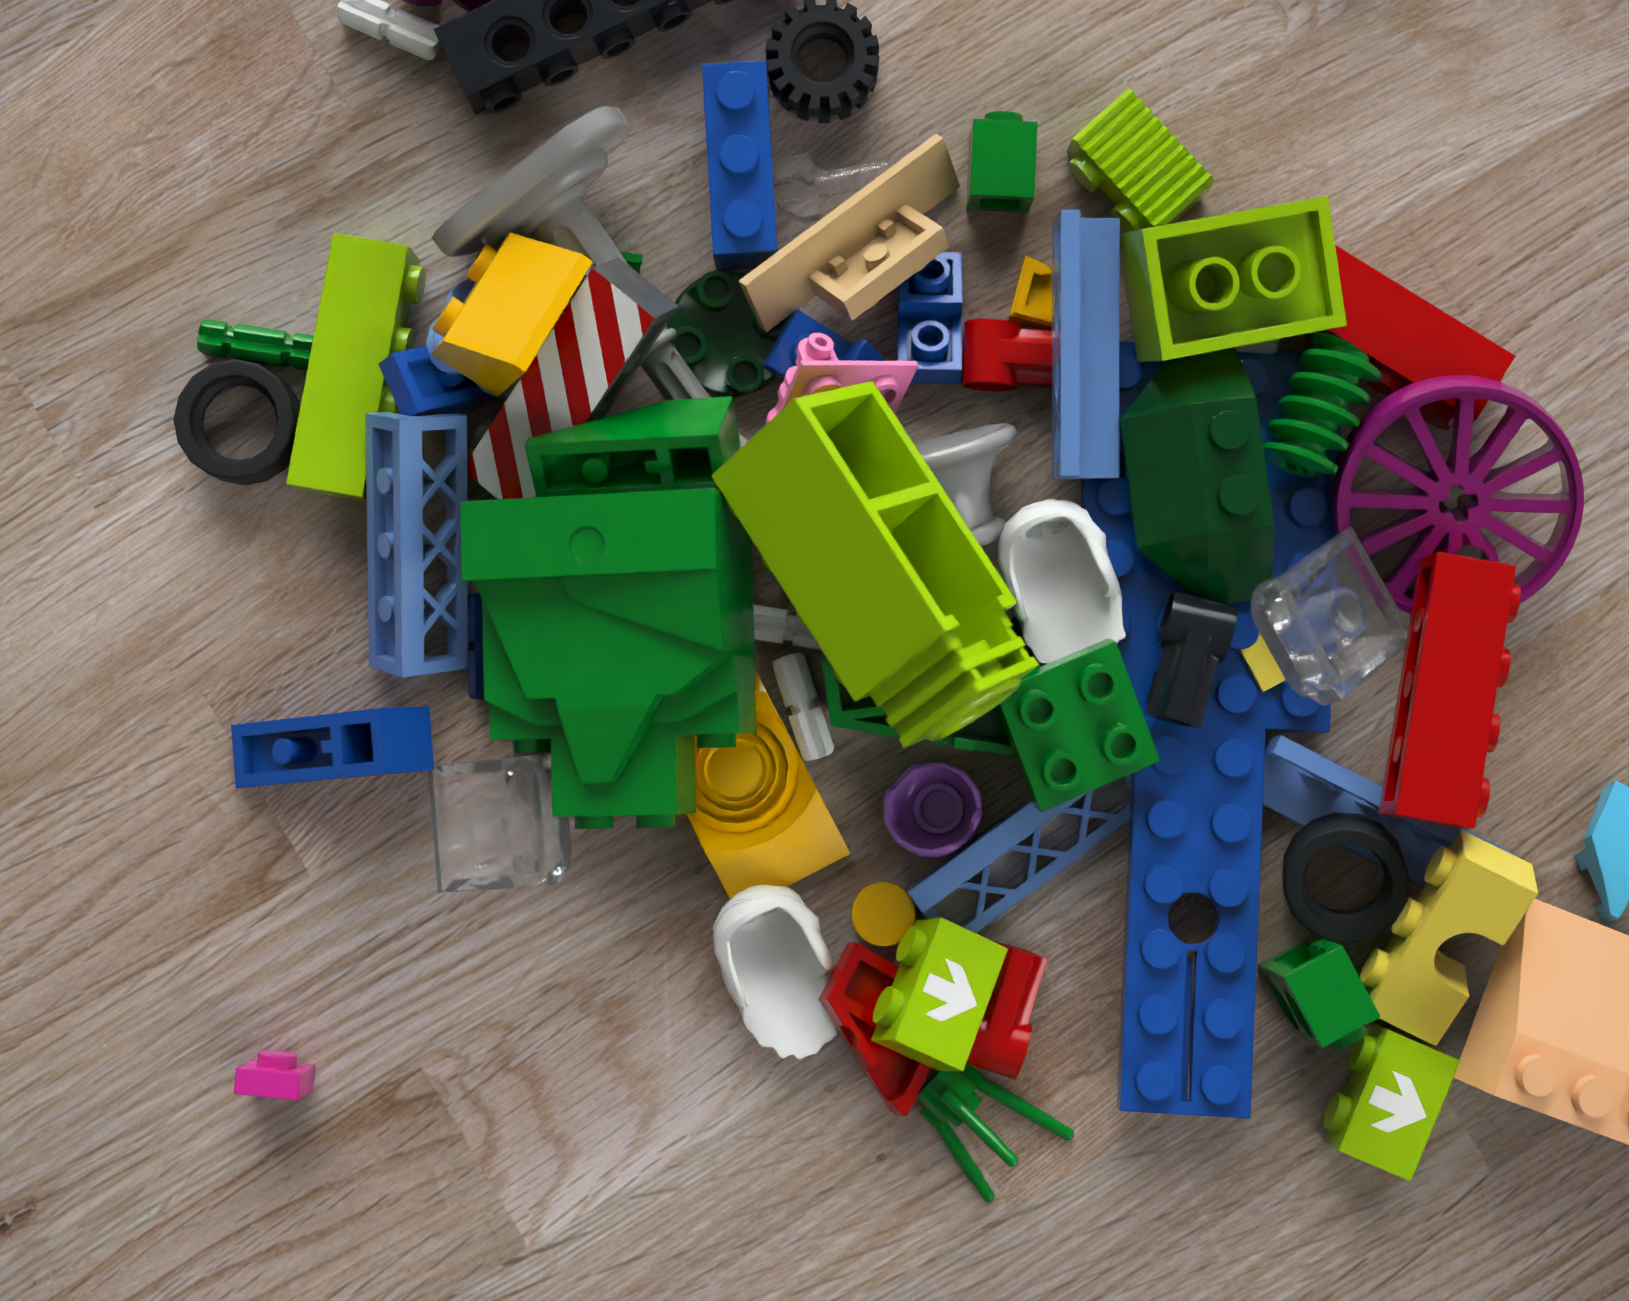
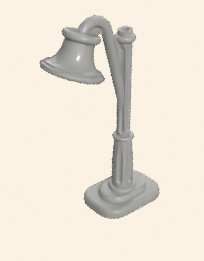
[432,106,1017,547]

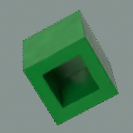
[966,111,1038,213]

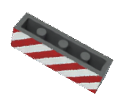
[467,257,679,499]

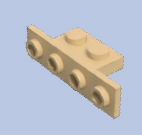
[739,134,960,332]

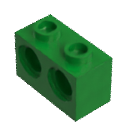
[1258,935,1381,1050]

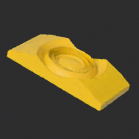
[687,669,851,899]

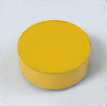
[851,881,915,946]

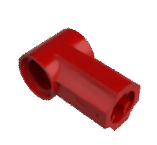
[960,318,1052,392]
[966,941,1048,1080]

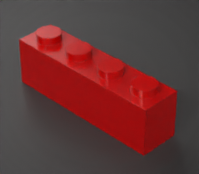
[1302,245,1516,430]
[1379,551,1521,829]

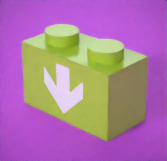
[871,917,1008,1071]
[1323,1022,1460,1182]

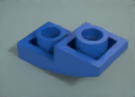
[897,252,963,385]

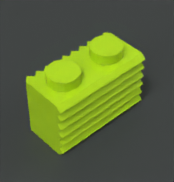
[1067,88,1215,232]

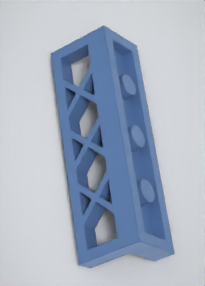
[1052,210,1120,479]
[366,412,468,678]
[1263,735,1515,889]
[905,774,1132,933]

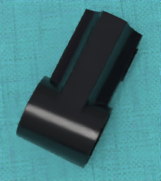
[1144,590,1238,729]

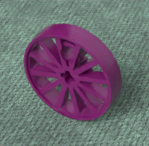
[1329,375,1584,614]

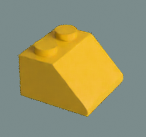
[431,233,593,397]

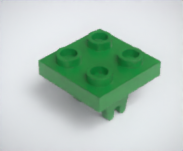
[996,638,1160,812]

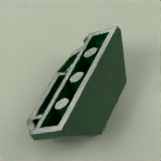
[1119,347,1275,605]

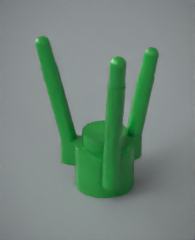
[916,1064,1074,1202]

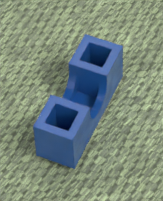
[702,60,778,271]

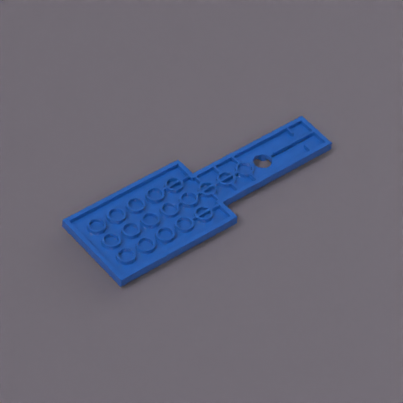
[1081,341,1341,1119]

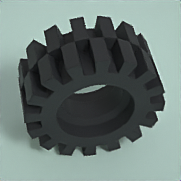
[766,0,880,123]

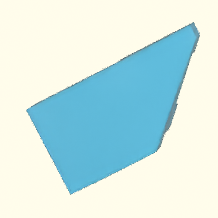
[1574,780,1629,924]

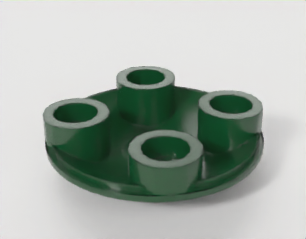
[667,270,790,397]

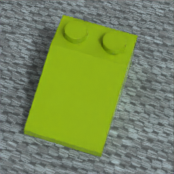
[1120,195,1347,362]

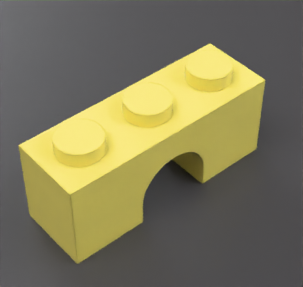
[1360,830,1538,1046]

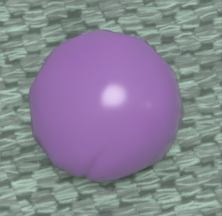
[882,761,983,858]

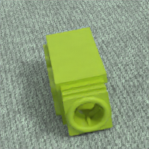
[711,381,1039,748]

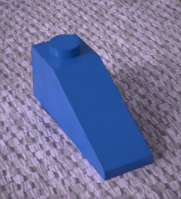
[231,706,434,788]

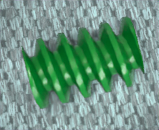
[1263,332,1383,478]

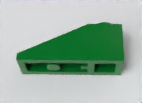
[524,396,741,497]

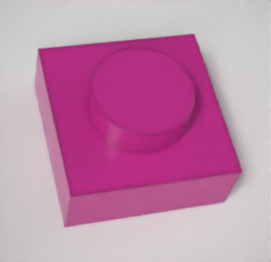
[233,1051,315,1100]

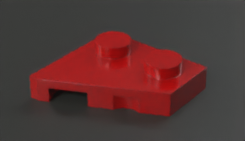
[818,942,931,1117]

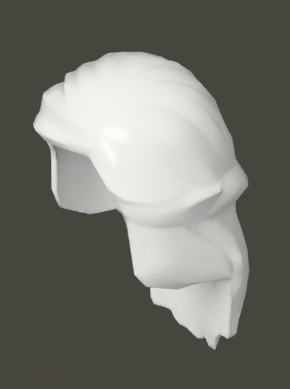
[997,499,1126,664]
[713,885,838,1059]

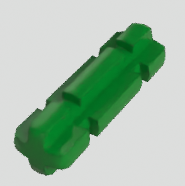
[197,319,314,370]

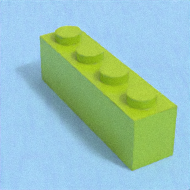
[286,233,426,503]

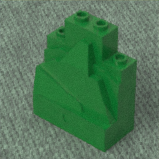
[460,488,756,829]

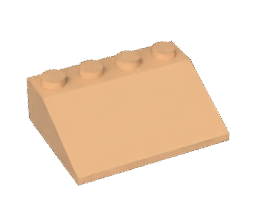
[1454,899,1629,1145]

